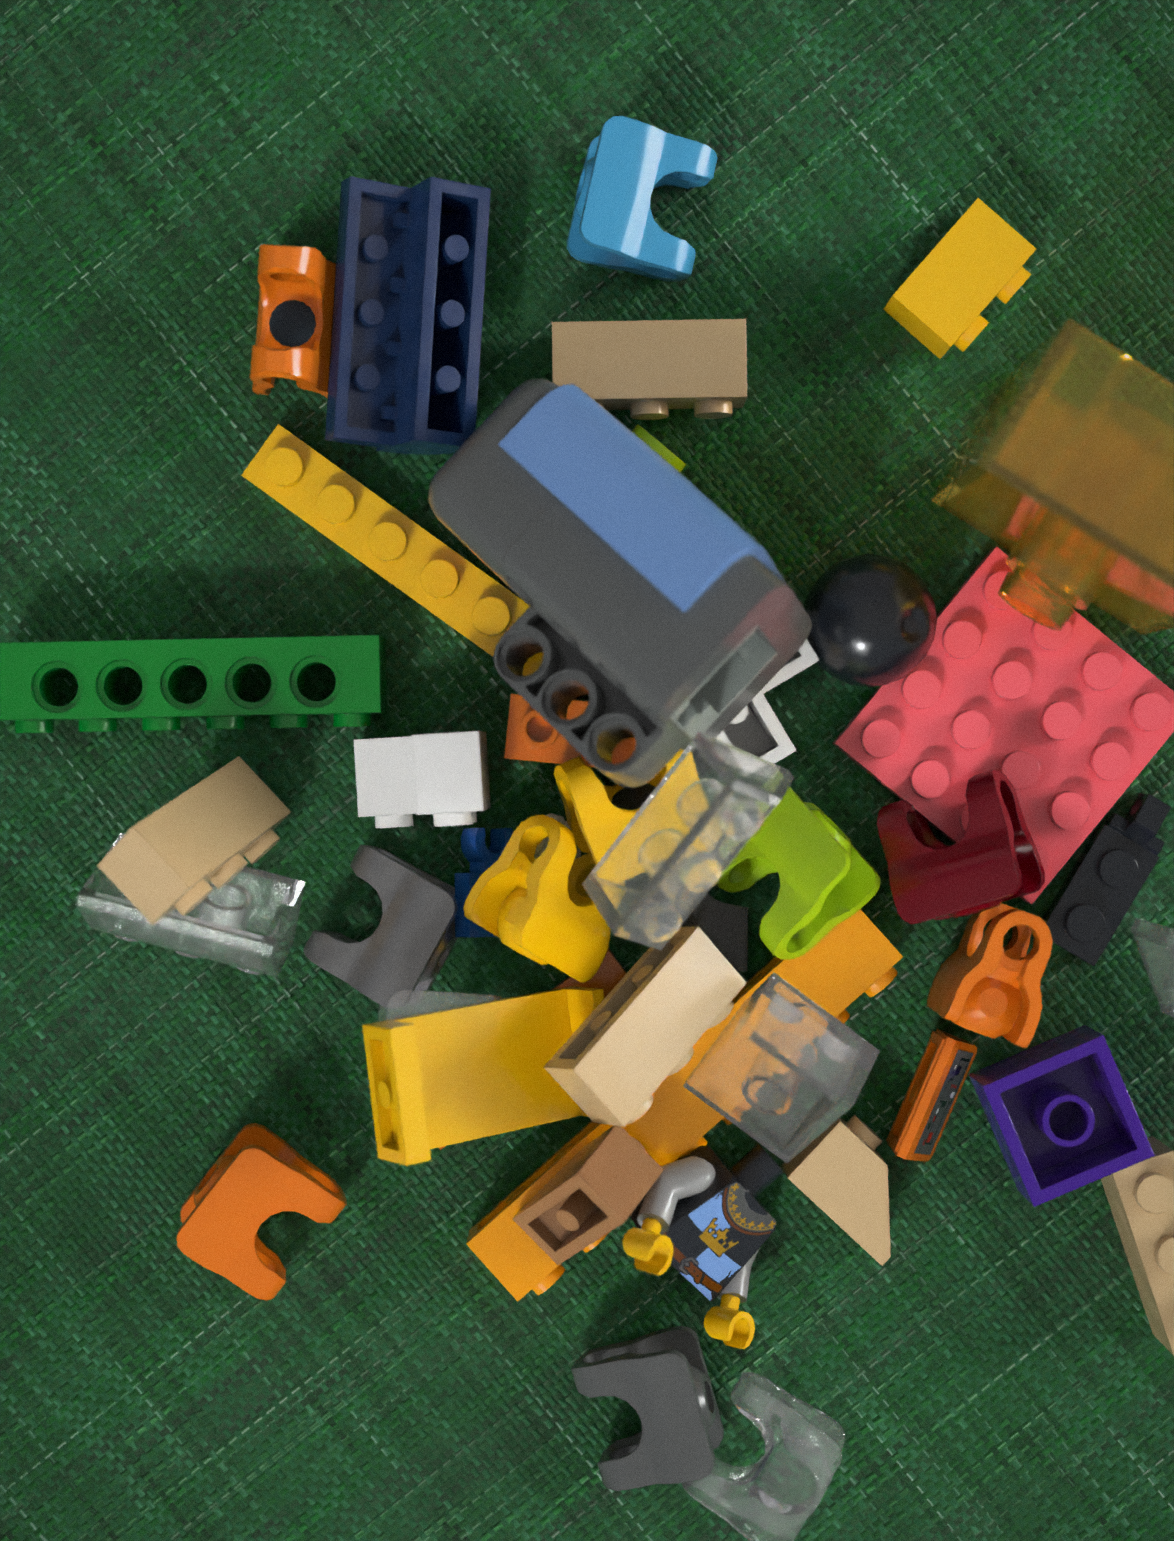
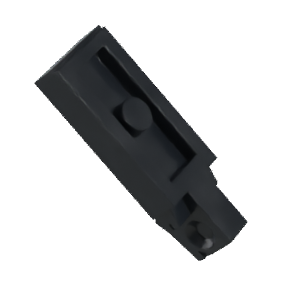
[1042,793,1171,966]

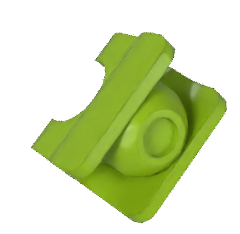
[704,781,880,960]

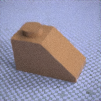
[513,1125,664,1265]

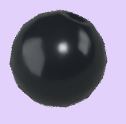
[803,553,937,687]

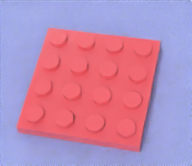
[832,546,1174,904]

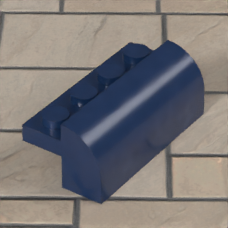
[325,176,491,455]

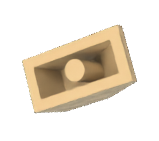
[782,1111,891,1266]

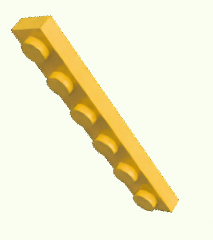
[241,424,544,676]

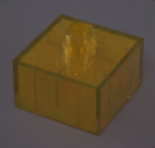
[930,318,1174,635]

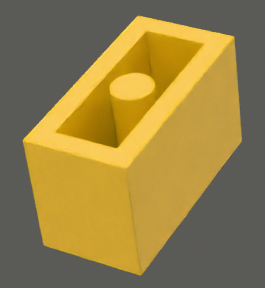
[883,198,1036,359]

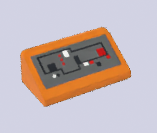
[886,1029,978,1162]

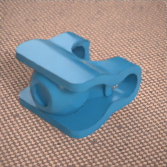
[567,116,718,281]

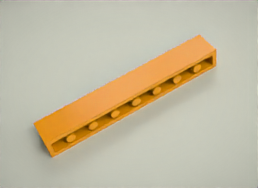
[466,909,903,1302]

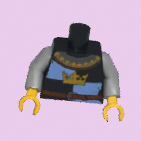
[622,1143,784,1349]

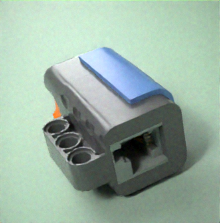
[428,378,812,788]

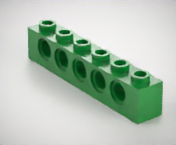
[0,635,387,734]

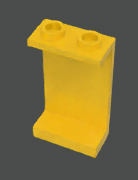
[362,986,604,1166]

